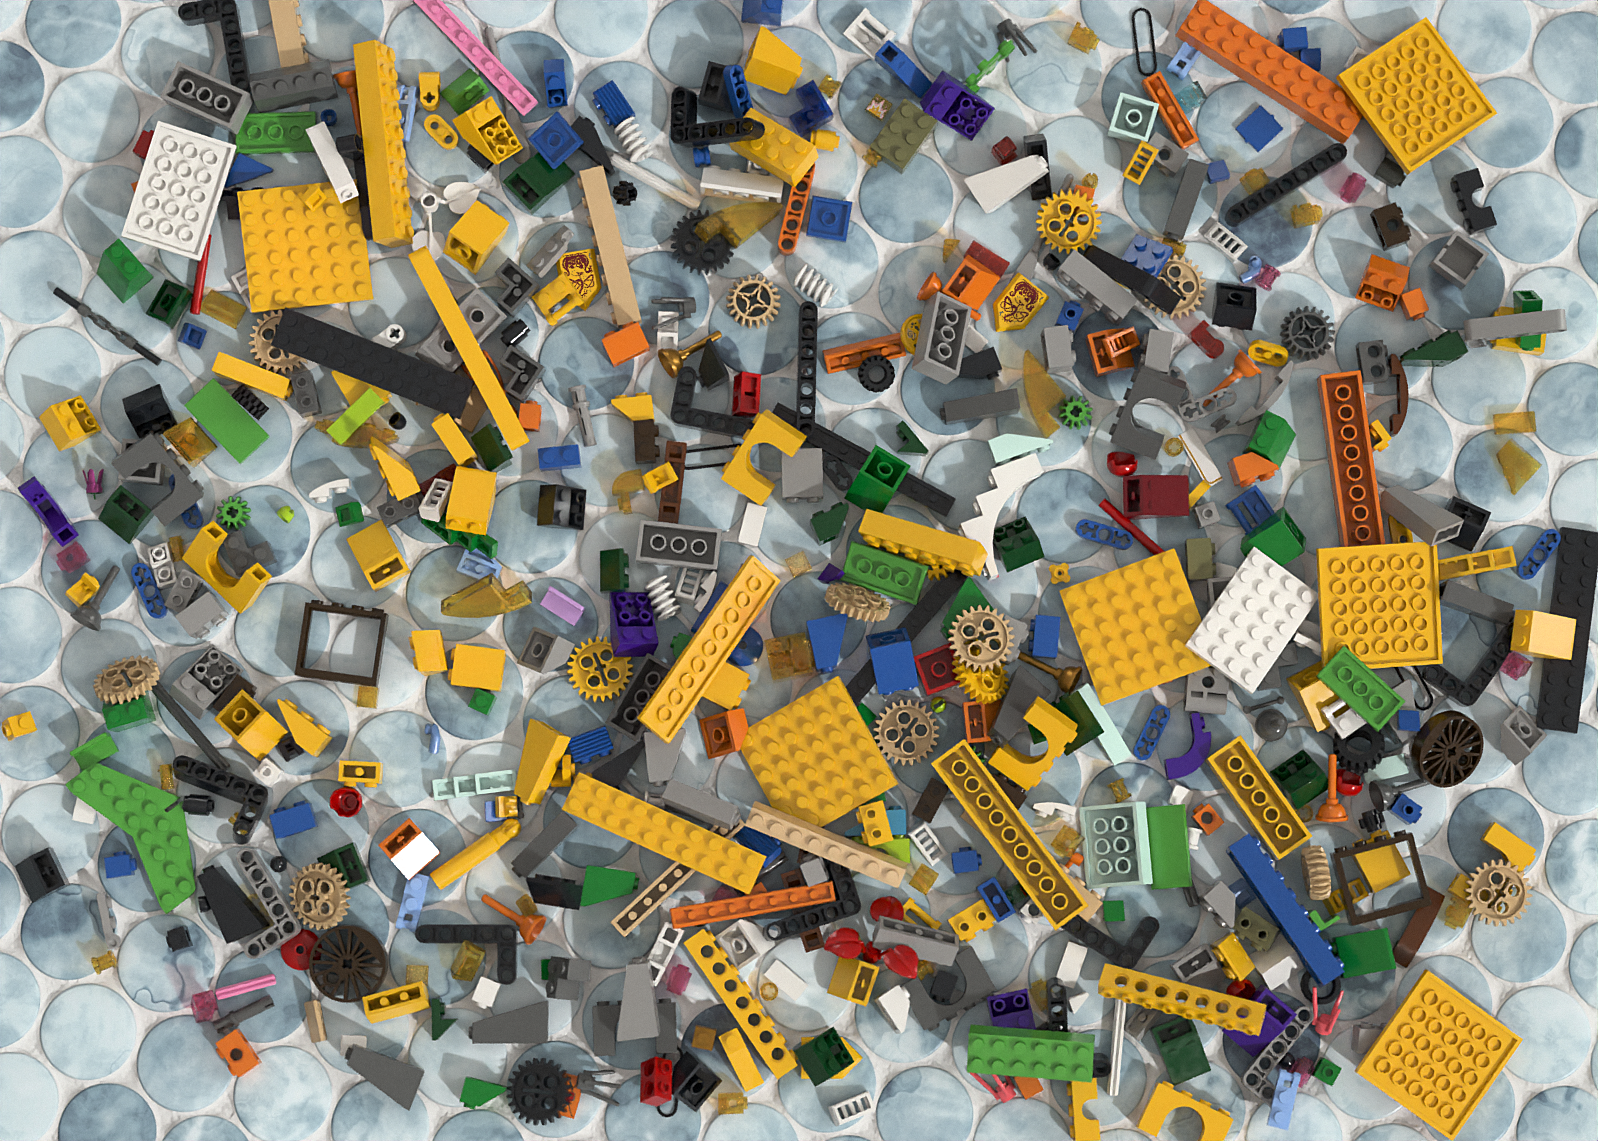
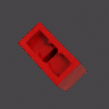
[732,372,761,418]
[640,1056,672,1107]

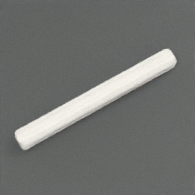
[610,154,700,211]
[1107,999,1126,1096]

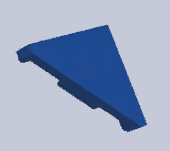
[224,153,274,189]

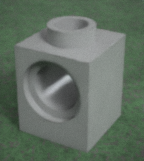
[1192,501,1221,529]
[800,852,829,887]

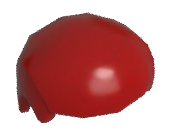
[1107,452,1138,477]
[1336,769,1364,797]
[330,786,363,817]
[1225,979,1256,1000]

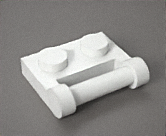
[843,8,896,61]
[1321,699,1367,740]

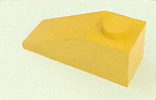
[718,1027,764,1092]

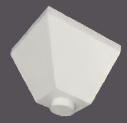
[715,919,775,970]
[874,984,910,1034]

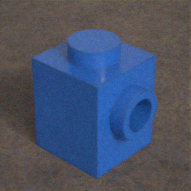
[1277,27,1308,53]
[1054,300,1084,333]
[1387,793,1422,825]
[951,846,982,874]
[104,851,137,879]

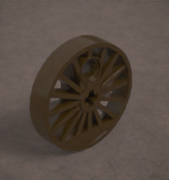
[1411,710,1484,788]
[309,924,388,1003]

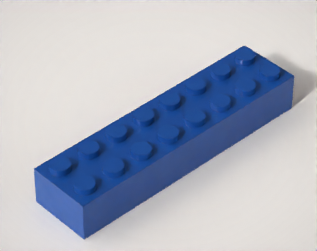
[1226,834,1345,988]

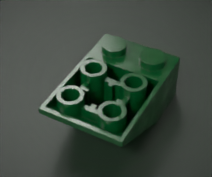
[502,152,576,215]
[1399,330,1469,367]
[1149,1015,1211,1086]

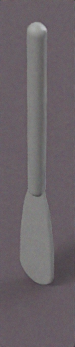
[485,27,531,164]
[1008,174,1074,284]

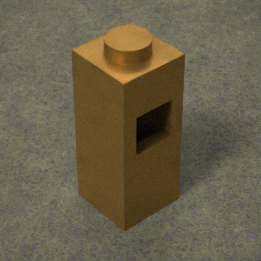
[691,1025,717,1051]

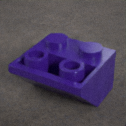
[986,988,1036,1029]

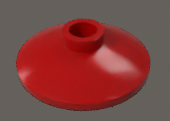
[281,929,322,970]

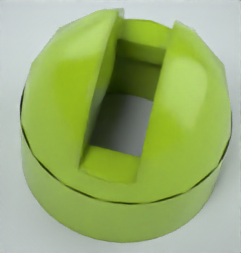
[276,506,294,523]
[930,696,947,713]

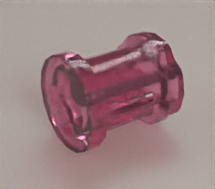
[1255,264,1281,291]

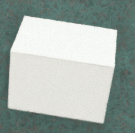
[1249,934,1304,991]

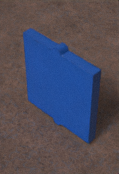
[1235,105,1284,152]

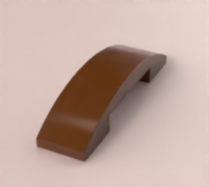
[1388,354,1409,437]
[658,441,687,524]
[780,868,825,953]
[1392,886,1445,968]

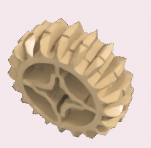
[726,274,781,329]
[1301,845,1331,901]

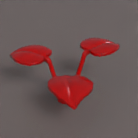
[824,896,918,979]

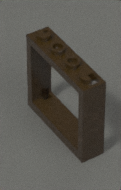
[294,600,389,688]
[1329,830,1432,926]

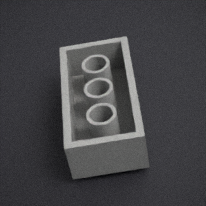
[160,61,254,135]
[1056,249,1138,325]
[912,291,972,385]
[636,520,722,572]

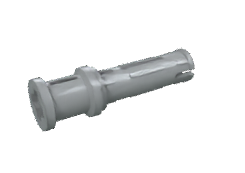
[568,384,597,447]

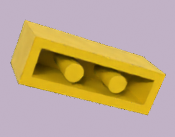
[362,981,431,1024]

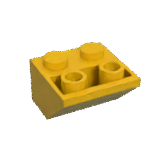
[39,395,101,452]
[827,957,880,1007]

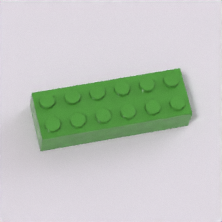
[967,1025,1095,1083]

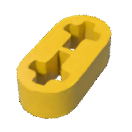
[1189,479,1211,509]

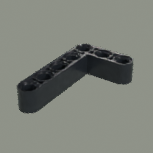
[178,0,251,93]
[670,86,765,148]
[336,134,373,241]
[1082,245,1182,315]
[671,366,755,439]
[1422,622,1514,707]
[173,755,268,845]
[762,861,861,942]
[1060,915,1159,969]
[415,925,518,985]
[1045,977,1111,1078]

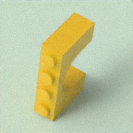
[721,409,807,506]
[182,520,272,614]
[988,696,1078,791]
[1446,822,1536,912]
[1135,1080,1234,1141]

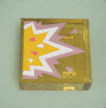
[865,93,893,122]

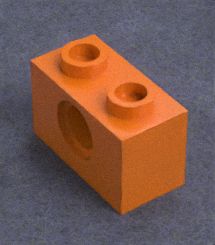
[215,1028,262,1078]

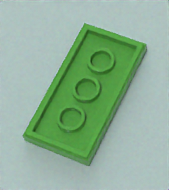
[235,111,317,155]
[184,378,270,464]
[840,540,929,605]
[1316,646,1406,732]
[1146,804,1193,890]

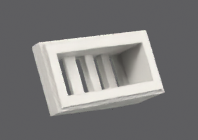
[1204,221,1248,263]
[419,478,453,522]
[675,568,704,606]
[906,820,948,866]
[828,1091,876,1126]

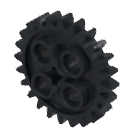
[670,210,736,275]
[506,1058,573,1126]

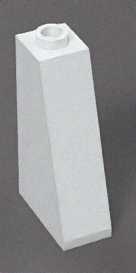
[306,121,359,203]
[964,155,1049,213]

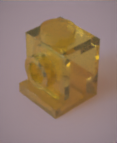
[1067,21,1100,54]
[1239,167,1270,196]
[1290,203,1323,229]
[1050,825,1085,858]
[1444,897,1473,930]
[1028,978,1053,1012]
[718,1092,748,1115]

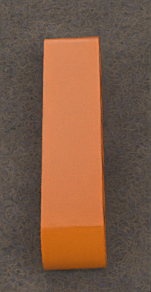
[778,163,815,256]

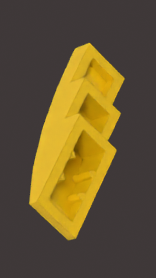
[1438,546,1517,581]

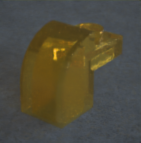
[612,469,645,515]

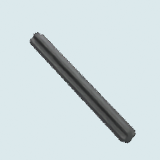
[151,680,230,771]

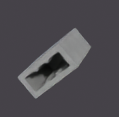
[781,448,823,503]

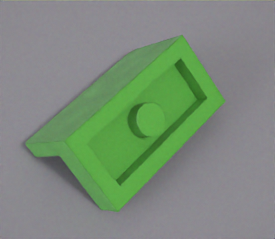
[440,68,490,115]
[69,732,119,771]
[1307,910,1341,931]

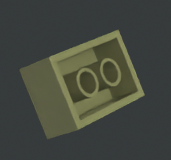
[869,98,937,174]

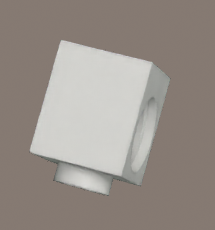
[253,758,285,787]
[1019,897,1043,924]
[472,976,502,1009]

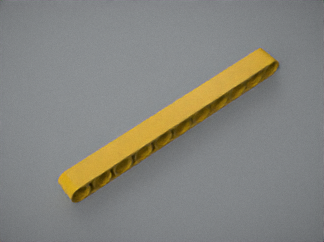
[408,245,530,451]

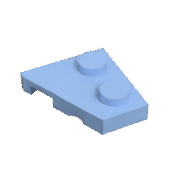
[456,548,502,587]

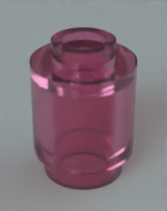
[1339,172,1367,204]
[666,964,692,996]
[1289,1056,1316,1088]

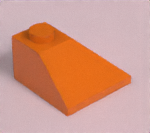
[699,708,748,759]

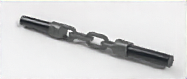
[53,287,162,366]

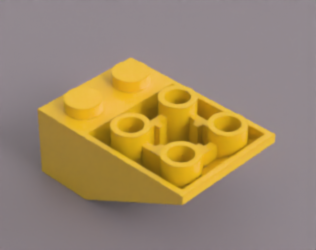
[452,96,523,165]
[369,436,421,501]
[346,519,411,592]
[409,630,449,676]
[277,699,332,757]
[1210,932,1255,981]

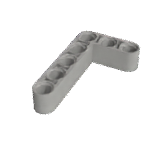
[1463,309,1567,348]
[236,848,301,959]
[1240,1006,1314,1111]

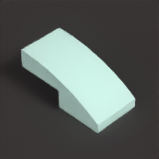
[1364,753,1409,784]

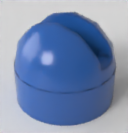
[320,109,337,127]

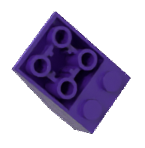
[919,70,995,141]
[609,592,659,657]
[1222,984,1297,1057]

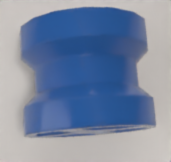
[693,146,711,168]

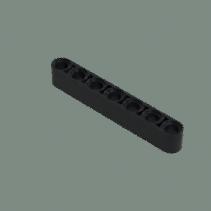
[1225,143,1347,227]
[796,301,818,442]

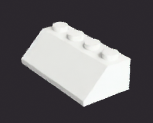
[700,165,784,206]

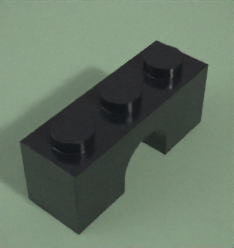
[1450,168,1497,235]

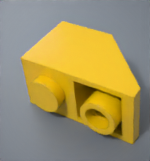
[611,392,655,422]

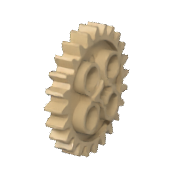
[1143,254,1206,320]
[249,309,308,375]
[824,582,891,622]
[947,605,1015,672]
[93,655,160,705]
[873,700,940,766]
[1464,859,1533,927]
[289,862,351,930]

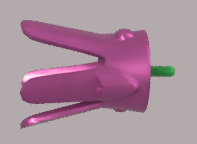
[82,469,104,500]

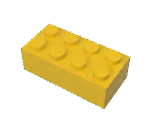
[729,108,819,187]

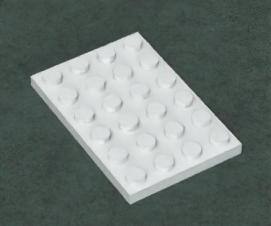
[121,121,237,262]
[1185,547,1318,694]

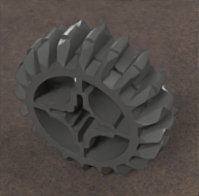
[1280,306,1335,361]

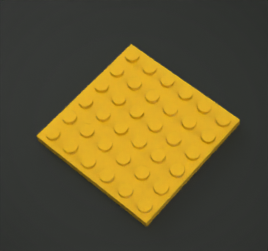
[1336,17,1497,175]
[237,179,373,313]
[1316,542,1443,669]
[1059,548,1211,706]
[740,676,898,828]
[1355,969,1523,1141]

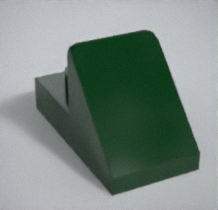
[896,421,929,456]
[431,998,458,1041]

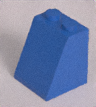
[741,0,784,27]
[806,613,848,675]
[866,627,919,695]

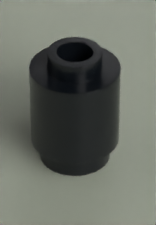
[500,319,531,347]
[183,794,215,816]

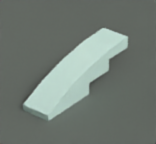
[1070,683,1132,766]
[432,769,516,801]

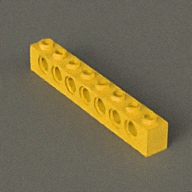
[683,928,798,1080]
[1098,963,1266,1036]

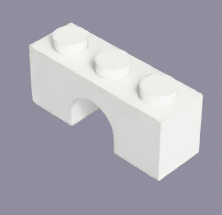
[647,921,685,986]

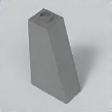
[1380,485,1464,546]
[662,779,741,830]
[617,957,661,1042]

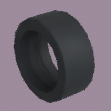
[1300,970,1341,1005]

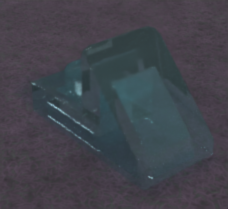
[1175,81,1207,114]

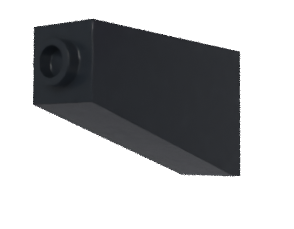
[197,865,269,944]

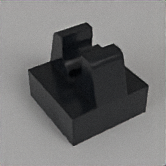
[277,735,305,762]

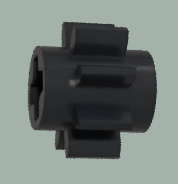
[613,181,637,206]
[1358,809,1385,833]

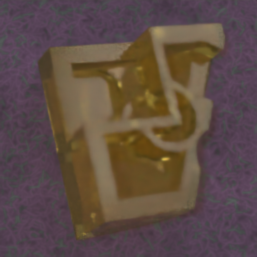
[1496,438,1542,495]

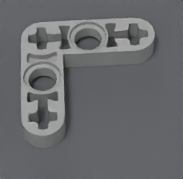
[1166,366,1237,422]

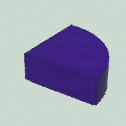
[817,563,845,584]

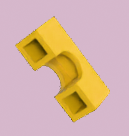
[1066,1078,1100,1141]

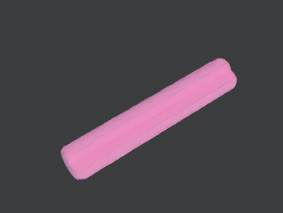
[215,974,276,1000]

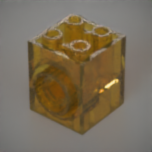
[764,632,815,684]

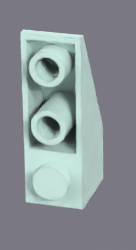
[987,433,1053,466]

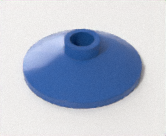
[727,627,763,666]

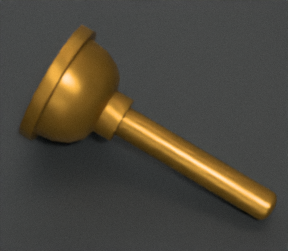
[657,331,722,378]
[1017,651,1082,694]

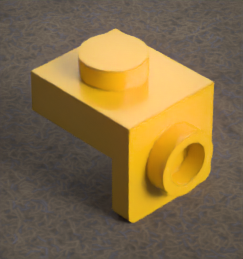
[642,461,678,494]
[65,572,100,608]
[1,711,37,741]
[551,755,575,787]

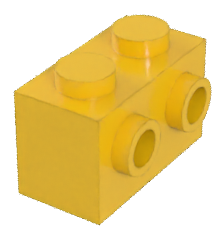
[338,760,383,788]
[856,800,893,847]
[947,899,996,942]

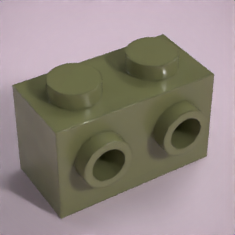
[1185,538,1216,582]
[1232,906,1281,952]

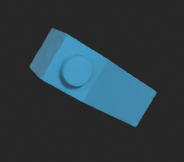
[844,806,906,836]

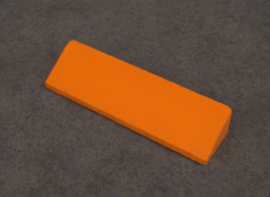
[1141,71,1199,150]
[822,333,906,374]

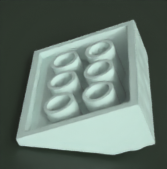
[1079,802,1153,889]

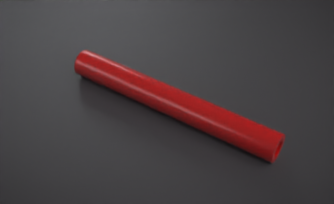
[190,234,212,315]
[1098,498,1165,555]

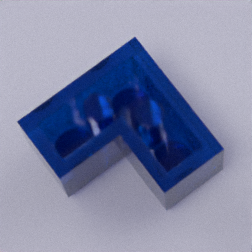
[788,80,834,137]

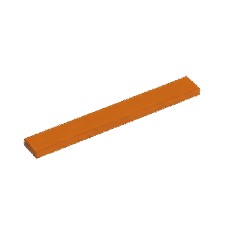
[669,881,836,929]

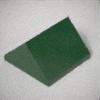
[145,279,192,329]

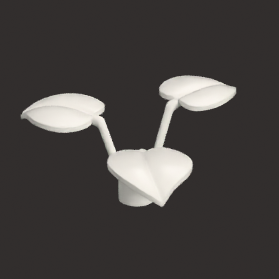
[406,176,480,261]

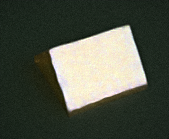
[163,417,217,468]

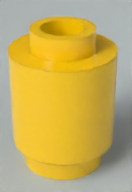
[810,129,840,152]

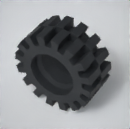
[858,355,895,393]
[231,384,269,420]

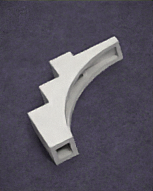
[957,453,1043,581]

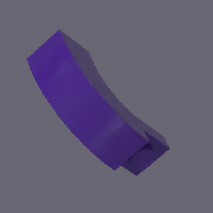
[18,476,79,547]
[1163,713,1211,780]

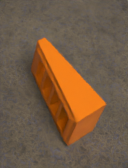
[1102,326,1141,359]

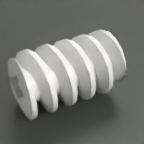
[614,117,654,163]
[794,263,838,307]
[644,575,681,621]

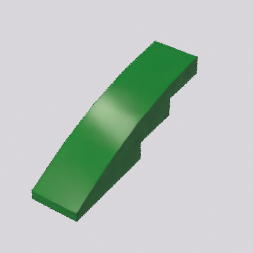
[421,513,498,559]

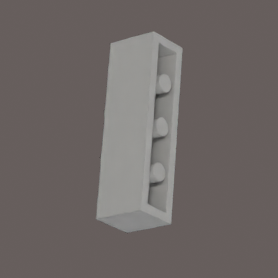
[872,916,959,966]

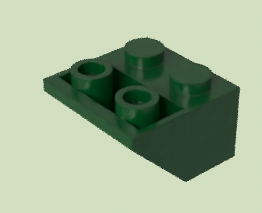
[471,423,513,473]
[98,485,155,545]
[810,502,849,546]
[993,516,1044,573]
[600,548,629,593]
[1270,750,1328,810]
[317,842,371,889]
[794,1027,854,1087]

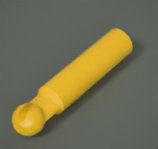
[430,818,521,890]

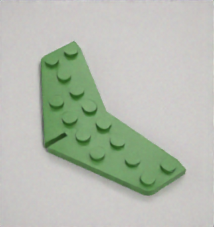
[65,763,196,914]

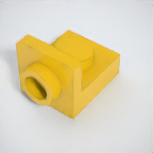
[1369,419,1392,453]

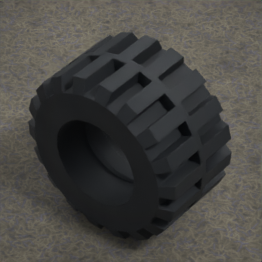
[1333,723,1385,774]

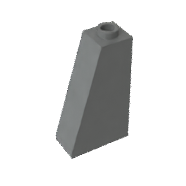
[1163,159,1209,242]
[940,388,1020,425]
[1439,580,1515,626]
[987,665,1051,748]
[511,811,579,878]
[469,1001,549,1044]
[344,1044,425,1111]

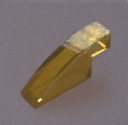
[694,202,783,249]
[1022,350,1066,439]
[441,573,532,618]

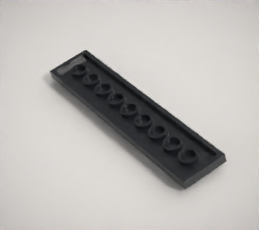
[271,307,475,419]
[1536,527,1598,734]

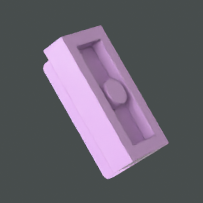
[540,586,585,626]

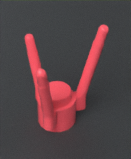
[1311,986,1344,1035]
[970,1073,1016,1103]

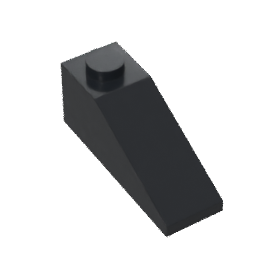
[571,116,614,176]
[1023,133,1052,201]
[957,347,1002,380]
[591,740,645,790]

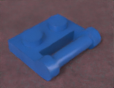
[1225,485,1275,536]

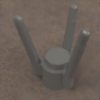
[996,19,1037,62]
[651,297,696,330]
[576,1070,621,1107]

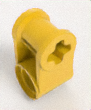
[419,72,440,112]

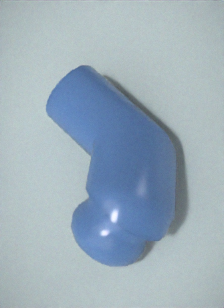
[1239,255,1262,284]
[424,723,441,754]

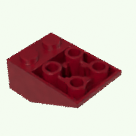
[1123,475,1189,520]

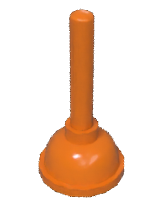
[333,70,362,136]
[917,271,981,321]
[1203,349,1262,407]
[1315,754,1348,822]
[481,894,546,945]

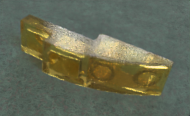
[315,419,399,448]

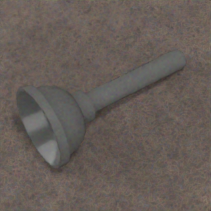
[70,566,120,631]
[1255,709,1288,742]
[1369,778,1435,812]

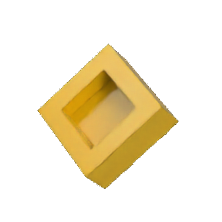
[298,184,327,212]
[495,796,518,817]

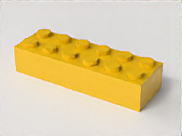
[858,509,988,577]
[1205,735,1312,861]

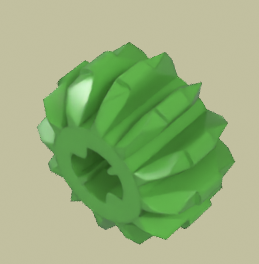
[1058,395,1093,430]
[216,496,251,530]

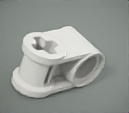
[370,324,407,350]

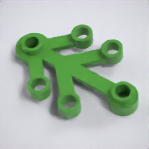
[965,40,1016,93]

